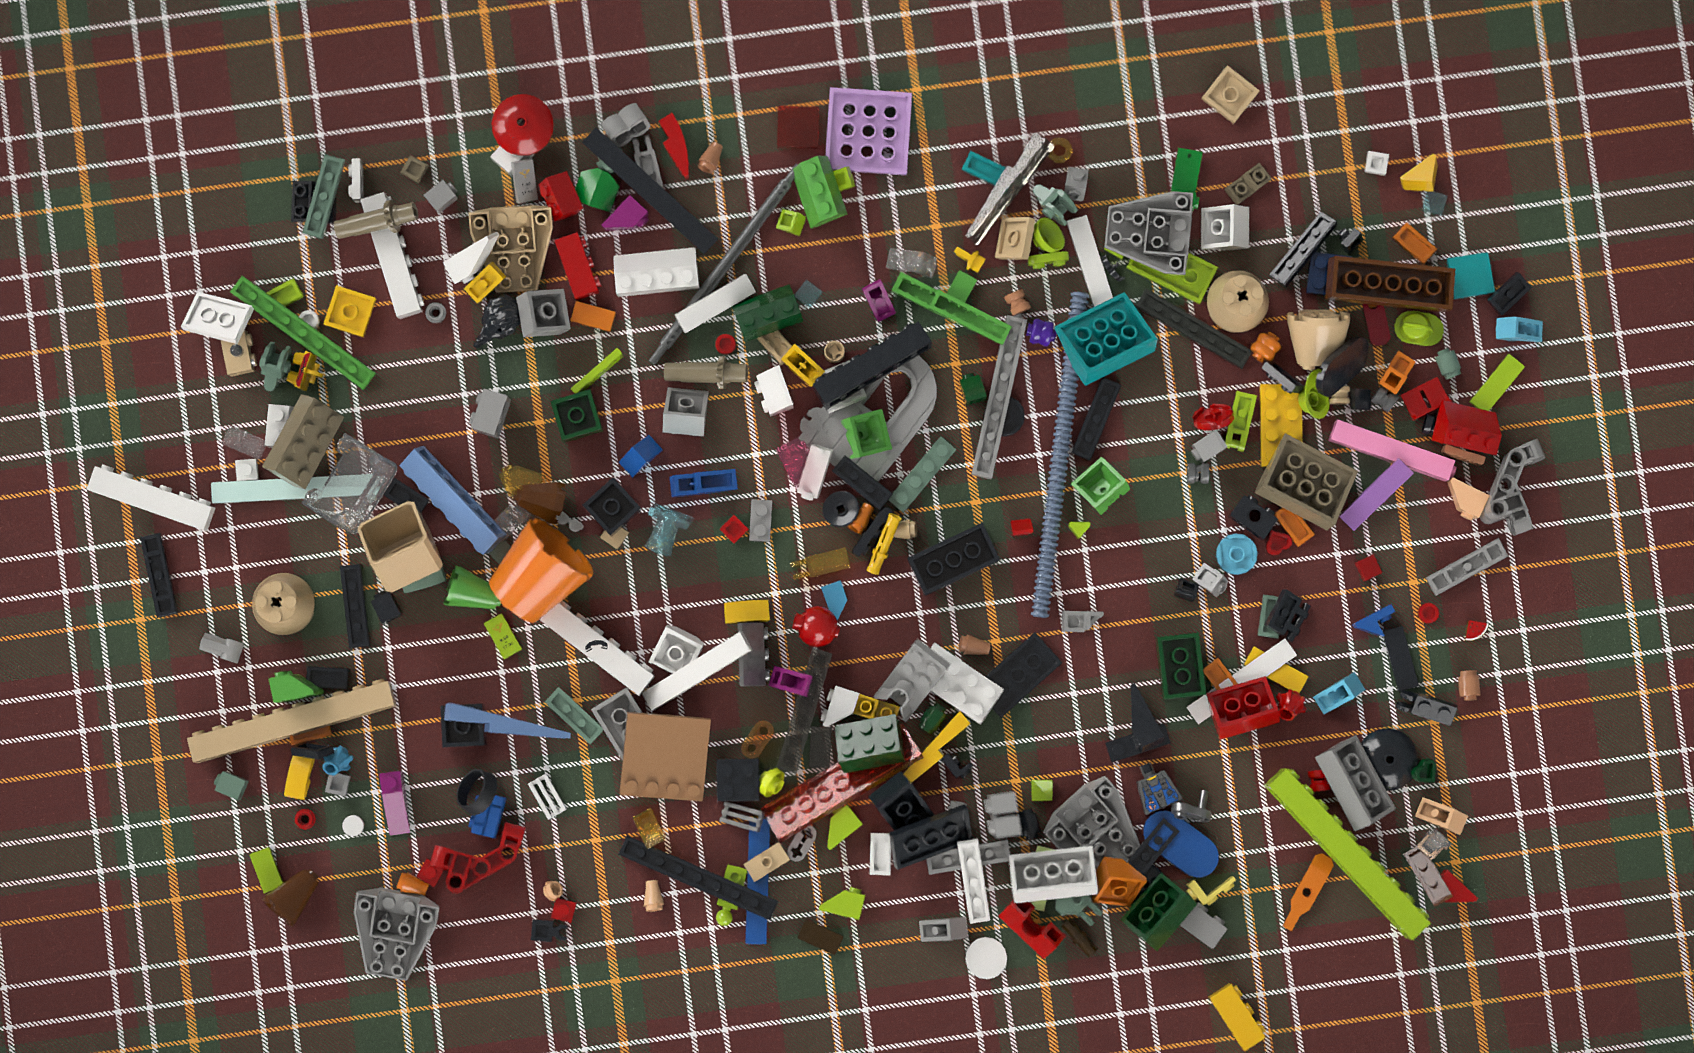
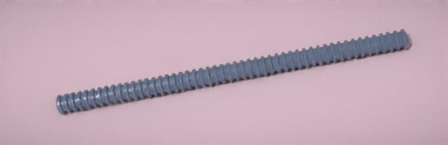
[1031,292,1089,618]

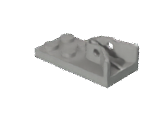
[873,639,951,722]

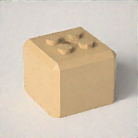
[358,501,443,592]

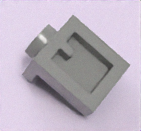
[1192,563,1228,598]

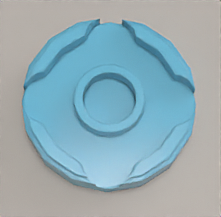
[1216,533,1258,575]

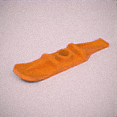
[1282,853,1334,931]

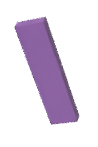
[1339,458,1414,531]

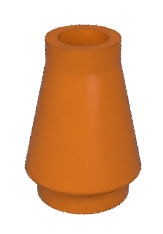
[848,502,874,534]
[397,873,429,896]

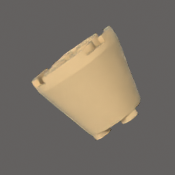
[1206,271,1269,333]
[1287,309,1350,370]
[252,573,315,635]

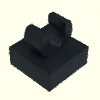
[1338,228,1364,255]

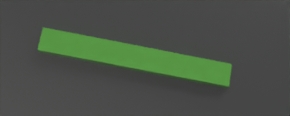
[230,276,376,390]

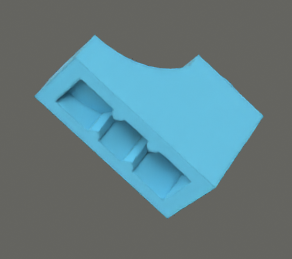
[1496,317,1543,342]
[1313,672,1366,714]

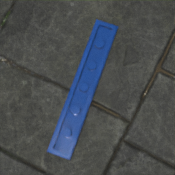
[746,818,770,944]

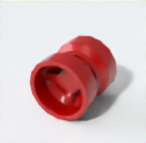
[1307,770,1331,792]

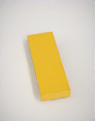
[1243,647,1309,693]

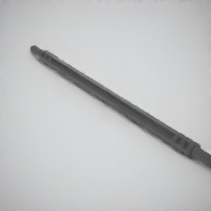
[648,164,798,365]

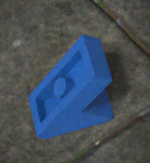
[1352,604,1395,637]

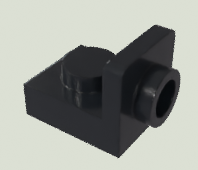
[941,753,973,779]

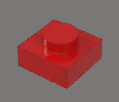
[720,515,749,544]
[416,858,444,887]
[551,898,577,923]

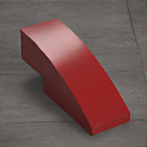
[658,113,689,180]

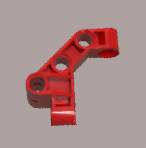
[430,822,526,894]

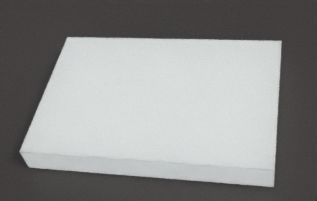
[181,292,254,344]

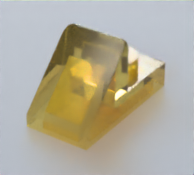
[632,808,666,849]

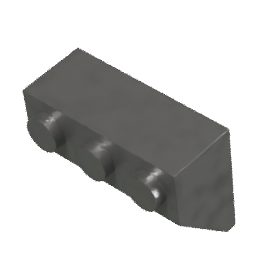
[738,623,770,687]

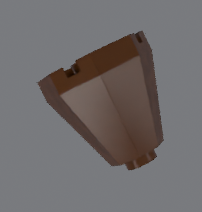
[513,482,565,524]

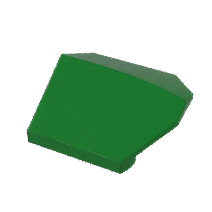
[575,168,620,212]

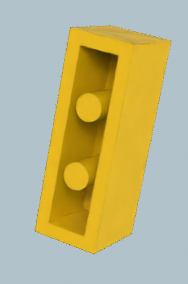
[1208,983,1266,1051]

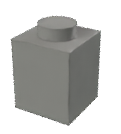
[424,180,458,214]

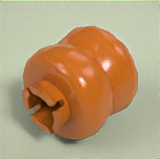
[1251,332,1281,363]

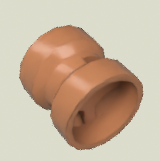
[1004,289,1031,316]

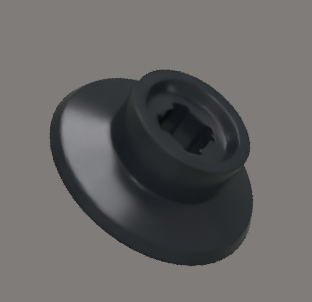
[823,491,859,527]

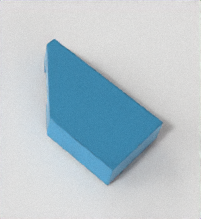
[821,580,847,621]

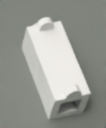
[797,444,833,500]

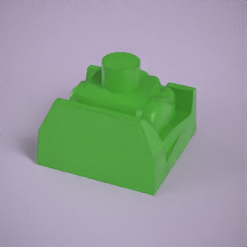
[841,409,892,459]
[1071,457,1130,515]

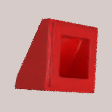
[1010,518,1034,536]
[1355,554,1382,582]

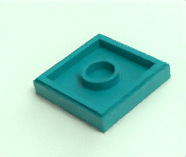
[1446,252,1495,300]

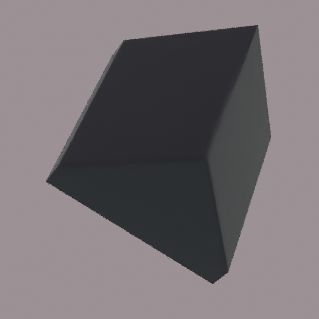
[1174,578,1199,602]

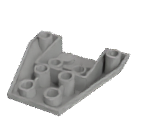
[1105,191,1193,275]
[1043,776,1140,869]
[354,888,440,981]

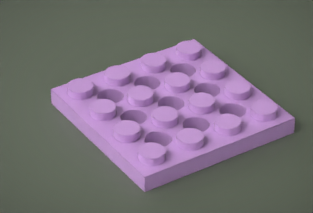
[826,88,912,175]

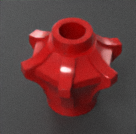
[1276,689,1307,721]

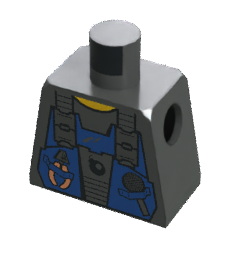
[1136,762,1182,815]

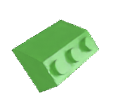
[793,156,847,229]

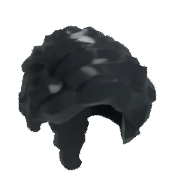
[473,294,521,348]

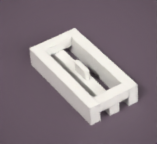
[528,773,567,820]

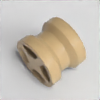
[1329,386,1350,405]

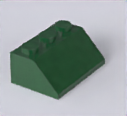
[732,284,803,342]

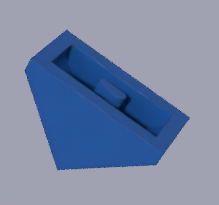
[619,435,663,478]

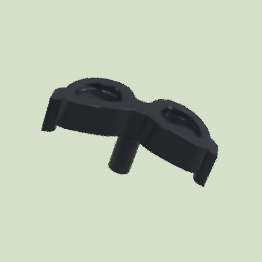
[1101,254,1125,282]

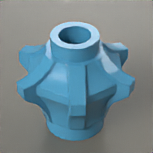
[322,745,353,776]

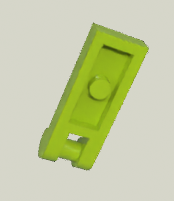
[1224,391,1257,452]

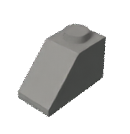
[1191,429,1227,463]
[919,917,968,942]

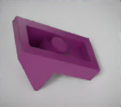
[862,279,896,322]

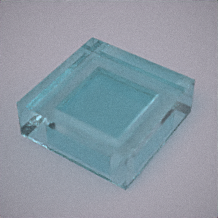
[1421,191,1448,216]
[794,280,823,309]

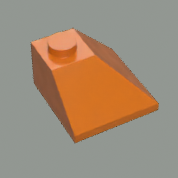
[1092,857,1147,907]

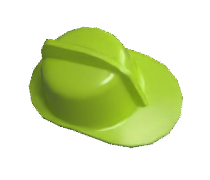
[1394,311,1444,346]
[1298,369,1329,419]

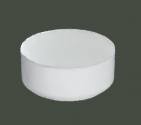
[299,310,320,329]
[342,815,364,836]

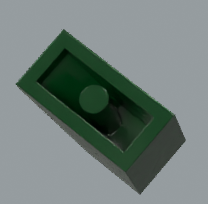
[959,373,987,406]

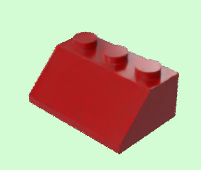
[1432,400,1502,456]
[1206,676,1279,740]

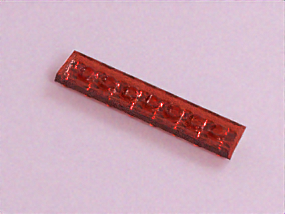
[760,724,924,843]

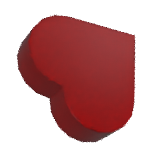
[1266,530,1292,556]

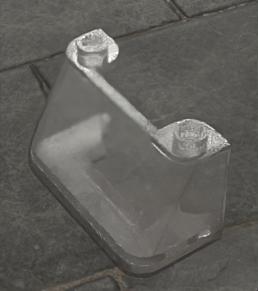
[301,433,397,534]

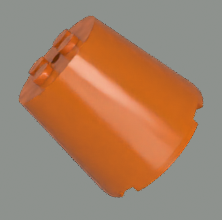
[489,518,594,623]

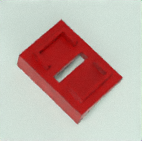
[1400,377,1451,421]

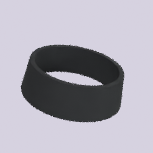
[456,769,497,815]

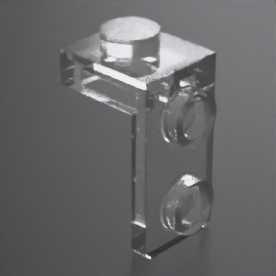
[886,248,937,278]

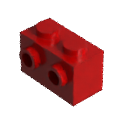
[538,171,583,222]

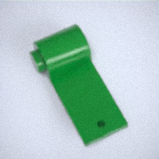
[1170,148,1203,213]

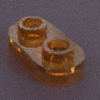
[741,721,774,759]

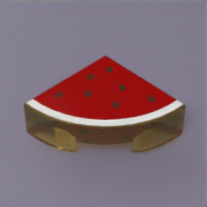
[1464,620,1489,641]

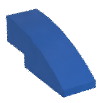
[669,469,738,497]

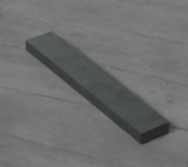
[1135,289,1252,369]

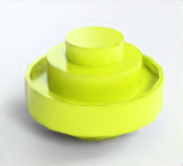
[759,768,785,797]

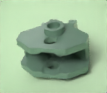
[1032,184,1078,226]
[259,342,292,392]
[1055,895,1103,926]

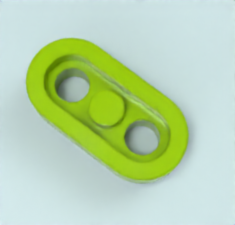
[1028,251,1069,269]

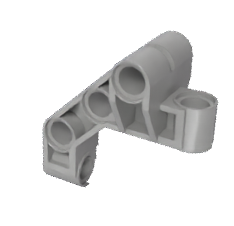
[1480,439,1545,536]

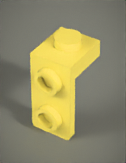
[1186,876,1236,906]

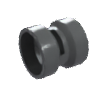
[1371,386,1400,413]
[1187,463,1209,484]

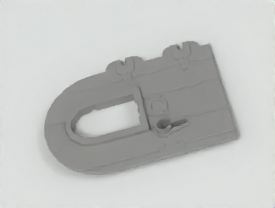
[798,356,937,482]

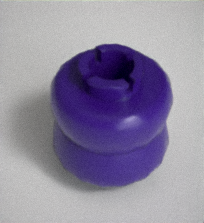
[1026,319,1057,347]

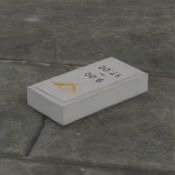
[511,159,538,204]

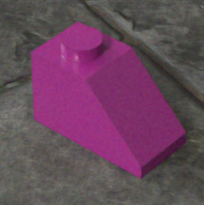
[602,195,649,231]

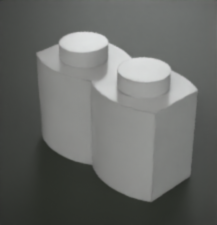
[601,103,651,148]

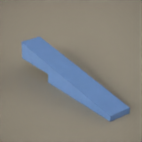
[444,703,571,739]

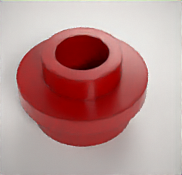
[295,809,316,830]

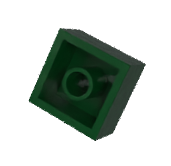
[550,389,603,443]

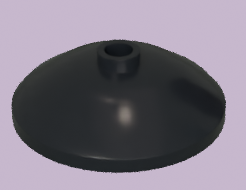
[1361,728,1419,791]

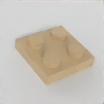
[1201,66,1259,124]
[995,217,1035,260]

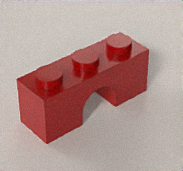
[998,899,1066,959]

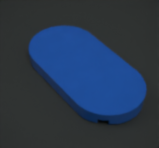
[1143,811,1219,877]

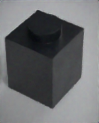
[370,591,403,624]

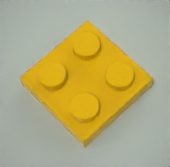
[323,285,376,338]

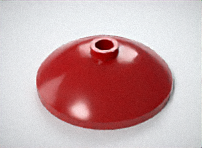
[492,94,554,156]

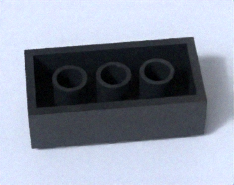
[907,523,1000,597]

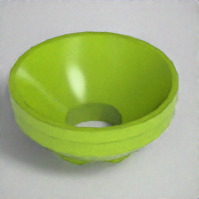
[1033,217,1065,253]

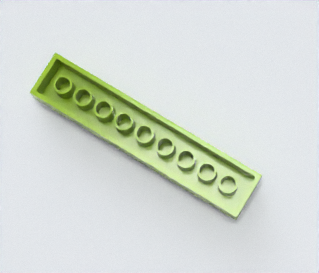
[1263,768,1431,941]

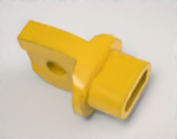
[954,247,986,273]

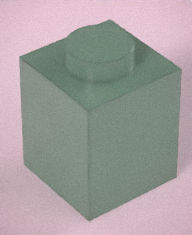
[214,771,249,800]

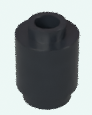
[1016,808,1041,840]

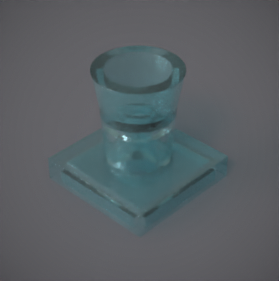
[645,503,694,556]

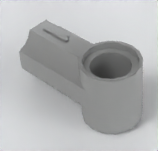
[199,633,244,664]

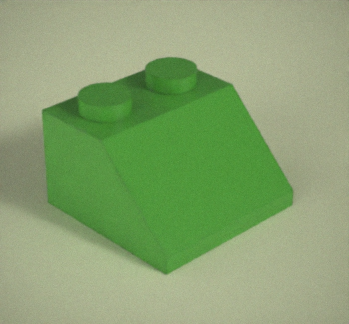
[269,671,324,703]

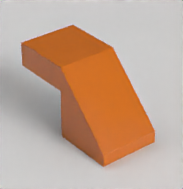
[1378,351,1416,395]

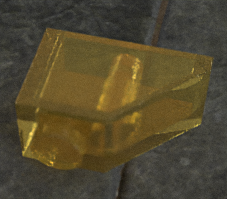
[498,464,548,498]

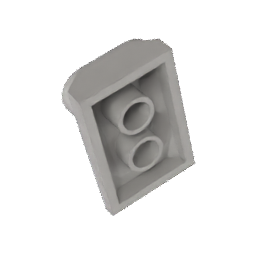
[591,687,642,761]

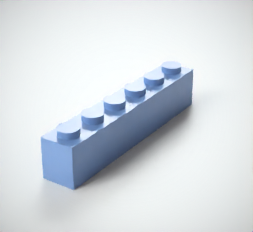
[399,445,507,555]

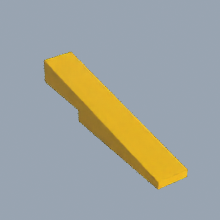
[903,711,970,783]

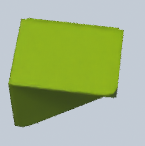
[1031,780,1053,801]

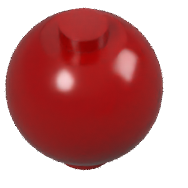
[792,606,840,647]

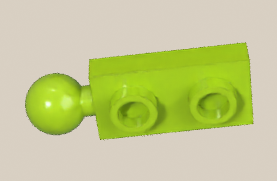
[716,864,747,926]

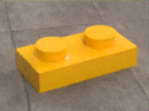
[464,261,507,304]

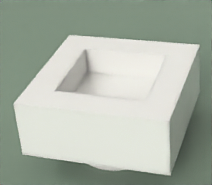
[1364,151,1389,176]
[235,459,259,481]

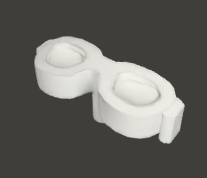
[556,512,584,532]

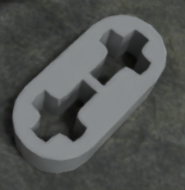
[787,825,817,861]

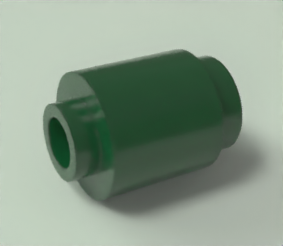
[918,703,947,735]

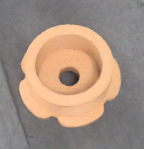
[543,881,563,901]

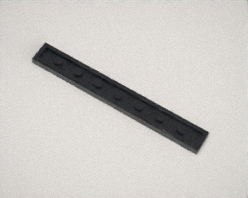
[582,127,718,254]
[618,835,779,921]

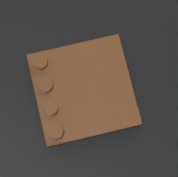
[619,712,711,801]

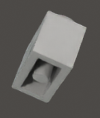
[1180,903,1227,949]

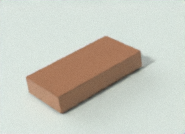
[1441,445,1486,466]

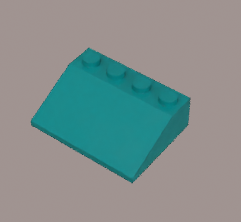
[1054,292,1158,386]

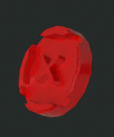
[1193,404,1235,430]

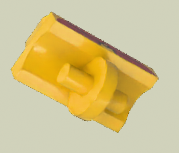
[287,351,324,391]

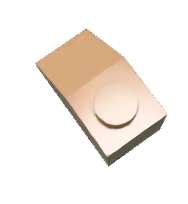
[1447,477,1490,520]
[1415,797,1468,835]

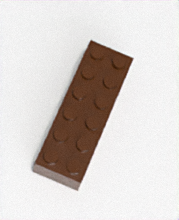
[1325,256,1456,312]

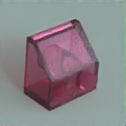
[776,438,809,489]

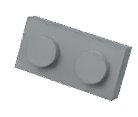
[749,499,772,542]

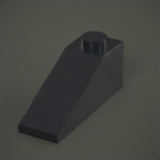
[1130,683,1164,752]

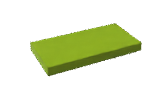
[1126,252,1218,305]

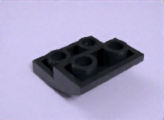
[291,181,337,224]

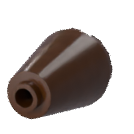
[261,869,319,927]

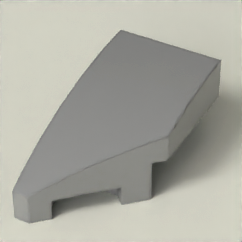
[1062,611,1104,632]

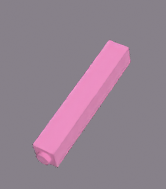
[1328,420,1457,482]

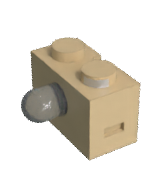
[221,329,257,377]

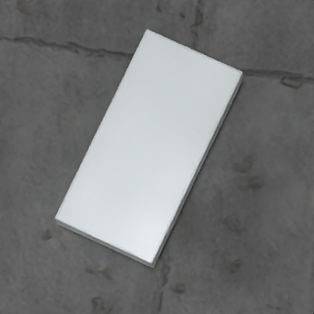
[870,833,891,875]

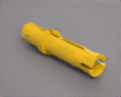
[866,513,902,575]

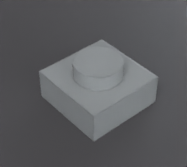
[325,773,351,797]

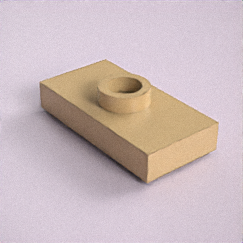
[757,331,792,365]
[744,842,790,882]

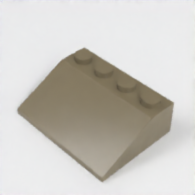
[1254,433,1358,530]

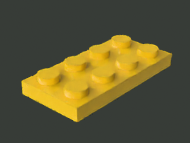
[1259,384,1303,467]

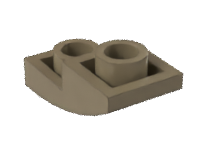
[1224,163,1272,205]

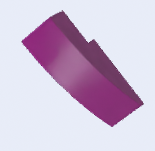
[768,666,813,697]

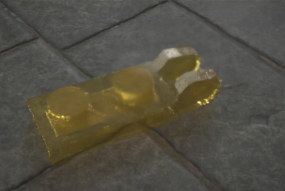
[790,547,851,580]

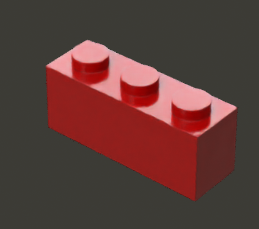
[554,232,601,301]

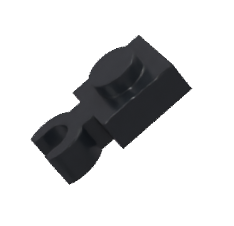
[531,919,568,942]

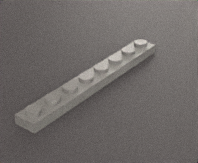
[971,315,1027,479]

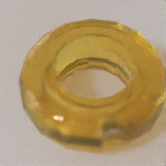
[1046,138,1072,163]

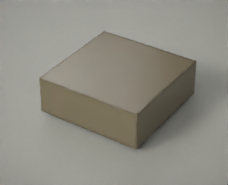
[400,155,429,184]

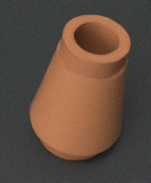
[698,142,723,174]
[958,634,990,655]

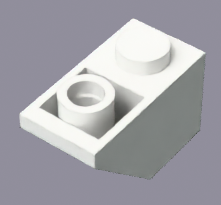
[821,686,859,727]

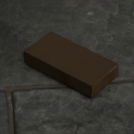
[797,919,844,955]

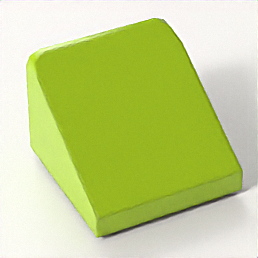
[776,209,806,236]

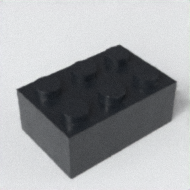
[868,771,934,831]

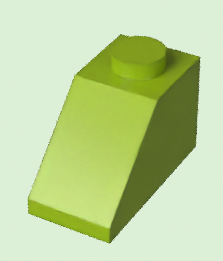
[827,804,862,850]
[819,887,865,920]

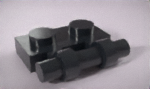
[1264,589,1311,643]

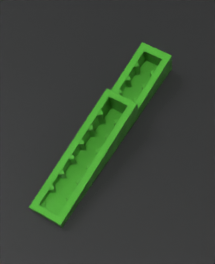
[891,272,1012,345]

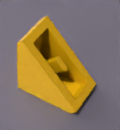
[1400,154,1437,192]
[781,344,825,387]

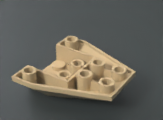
[468,205,553,293]

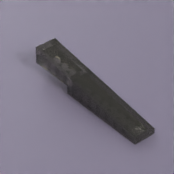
[965,133,1055,245]

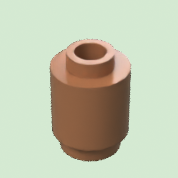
[1458,670,1481,701]

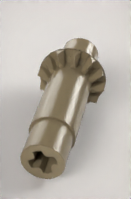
[334,200,418,239]
[664,356,748,389]

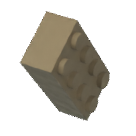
[262,394,344,489]

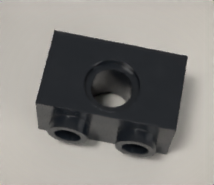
[1228,495,1278,540]

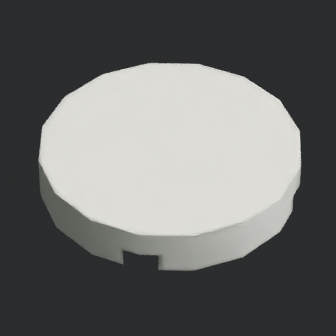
[965,937,1007,979]

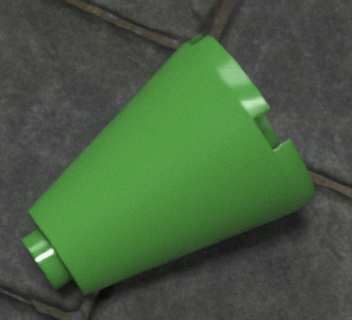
[443,565,501,609]

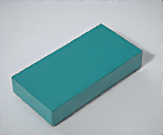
[962,151,1008,188]

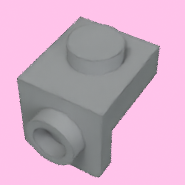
[1064,167,1089,201]

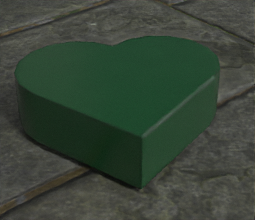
[1411,758,1436,783]

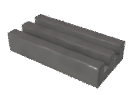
[719,801,765,832]

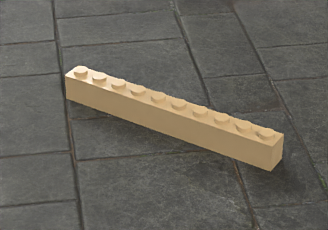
[187,679,397,763]

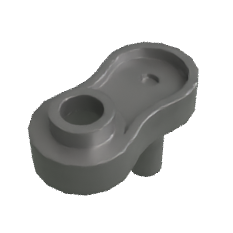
[1171,790,1211,822]

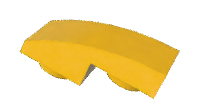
[724,600,770,624]
[853,694,900,719]
[284,756,315,800]

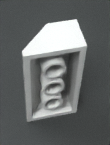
[614,247,700,297]

